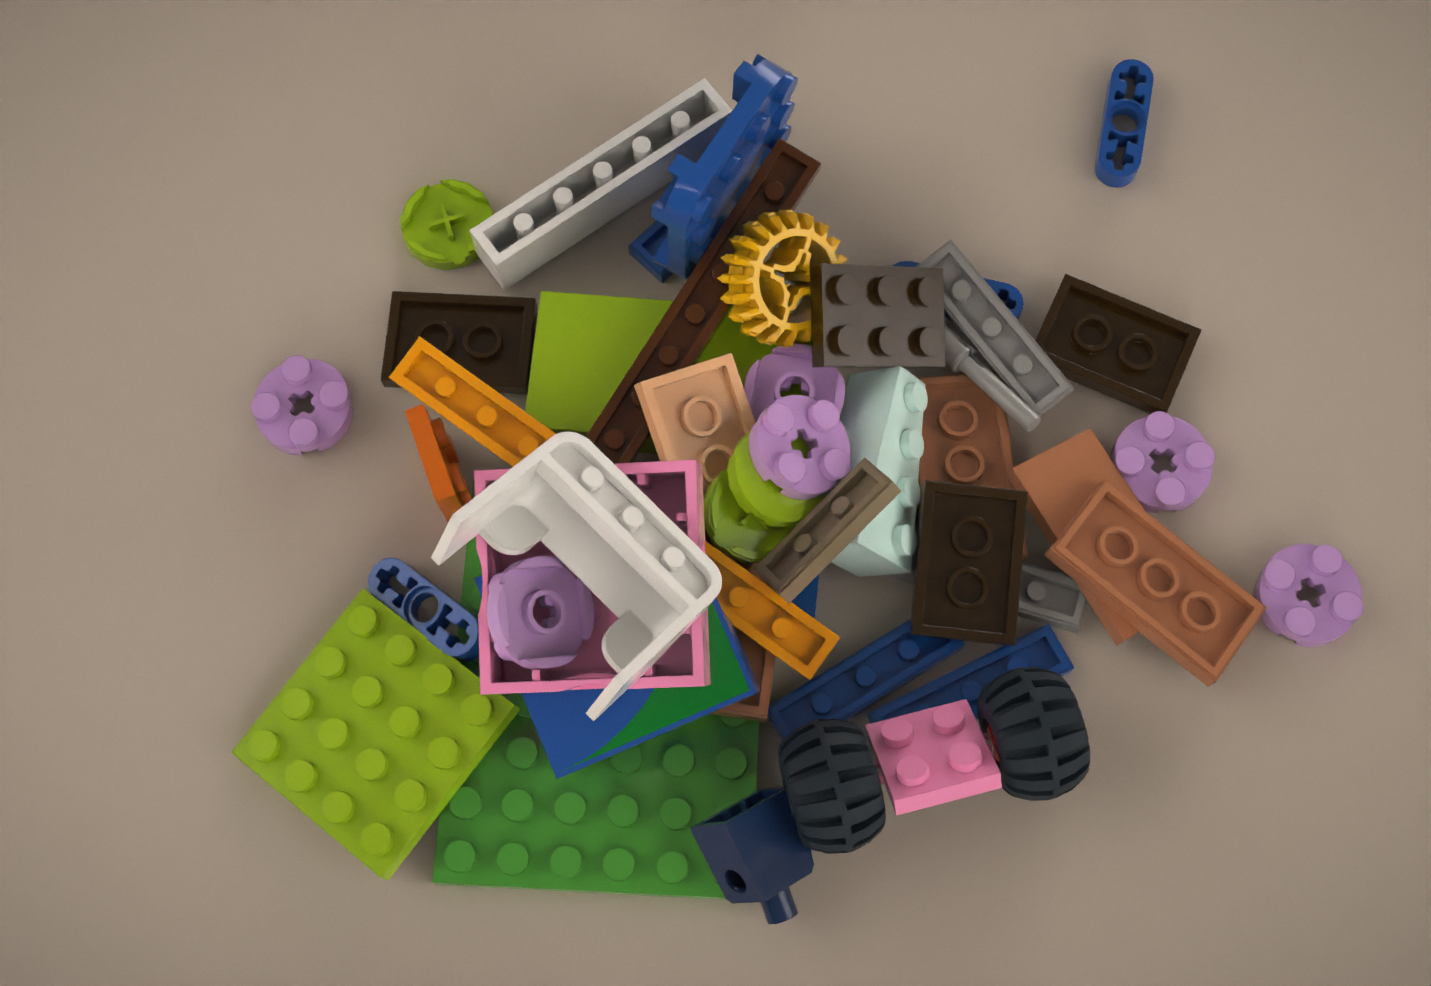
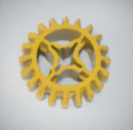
[717,210,848,347]

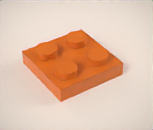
[404,404,472,522]

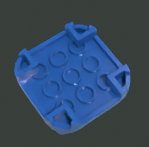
[650,54,798,281]

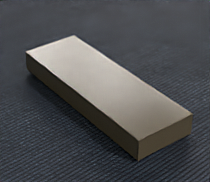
[754,458,901,604]

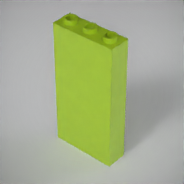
[525,291,812,454]

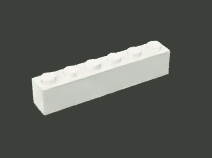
[469,78,732,290]

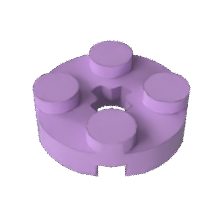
[744,343,845,423]
[251,355,353,455]
[749,395,851,500]
[1110,411,1215,513]
[1254,544,1364,647]
[487,556,595,669]

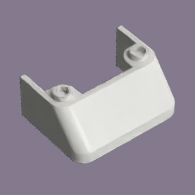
[431,431,722,721]

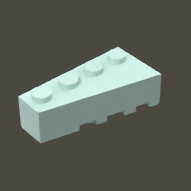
[825,366,928,577]

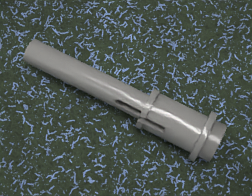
[944,316,1041,432]

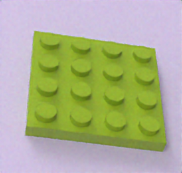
[231,588,520,880]

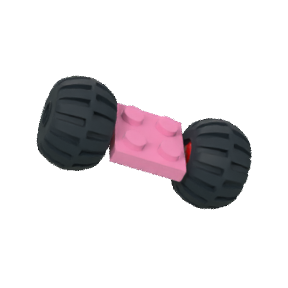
[778,667,1090,854]

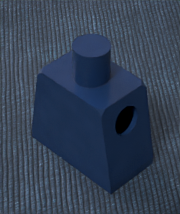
[690,786,814,924]

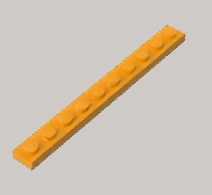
[389,336,840,681]

